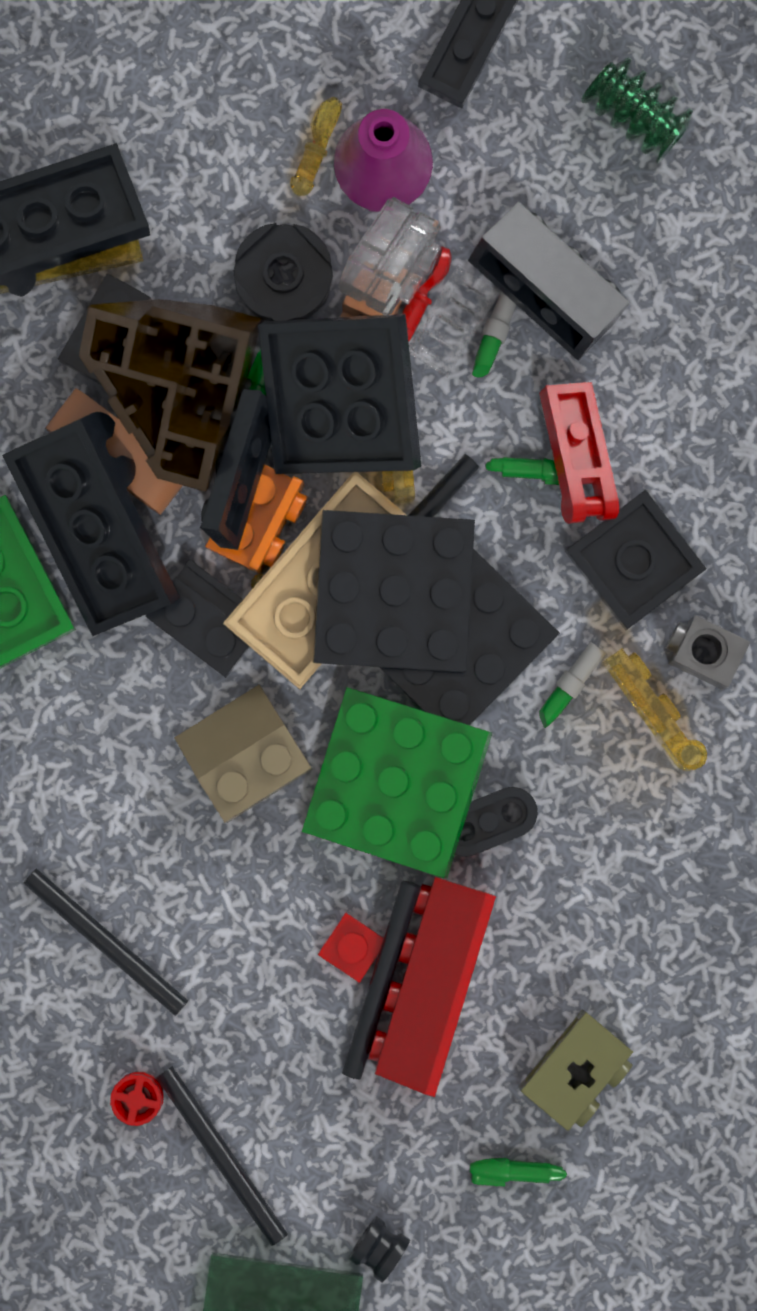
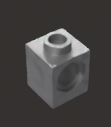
[666,615,750,690]

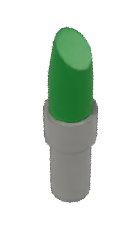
[472,291,516,378]
[539,642,606,728]

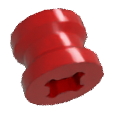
[110,1072,164,1126]

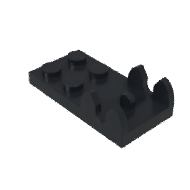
[0,143,150,297]
[2,412,180,636]

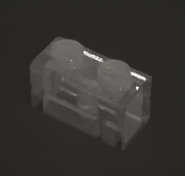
[338,197,442,315]

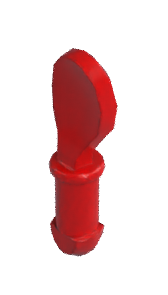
[402,246,452,341]

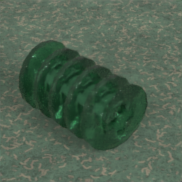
[581,57,693,164]

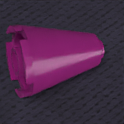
[334,109,433,212]

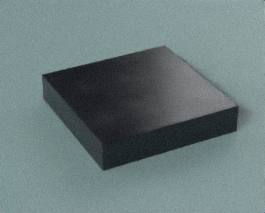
[565,489,707,631]

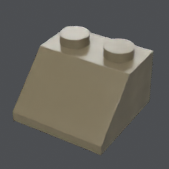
[174,684,313,823]

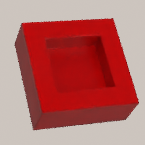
[318,912,384,983]

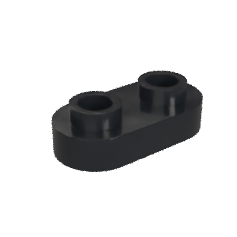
[455,787,538,857]

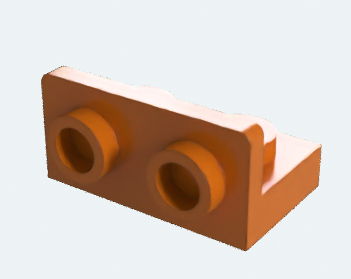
[205,464,308,575]

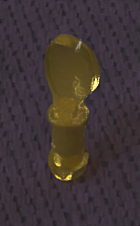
[290,97,342,196]

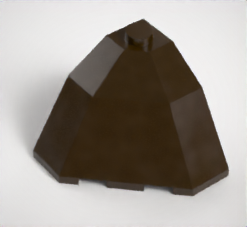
[79,299,262,492]

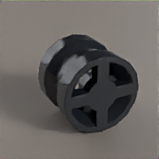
[348,1216,410,1283]

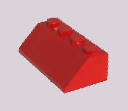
[368,876,496,1097]

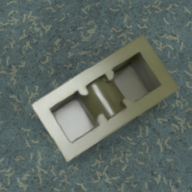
[518,1009,633,1131]

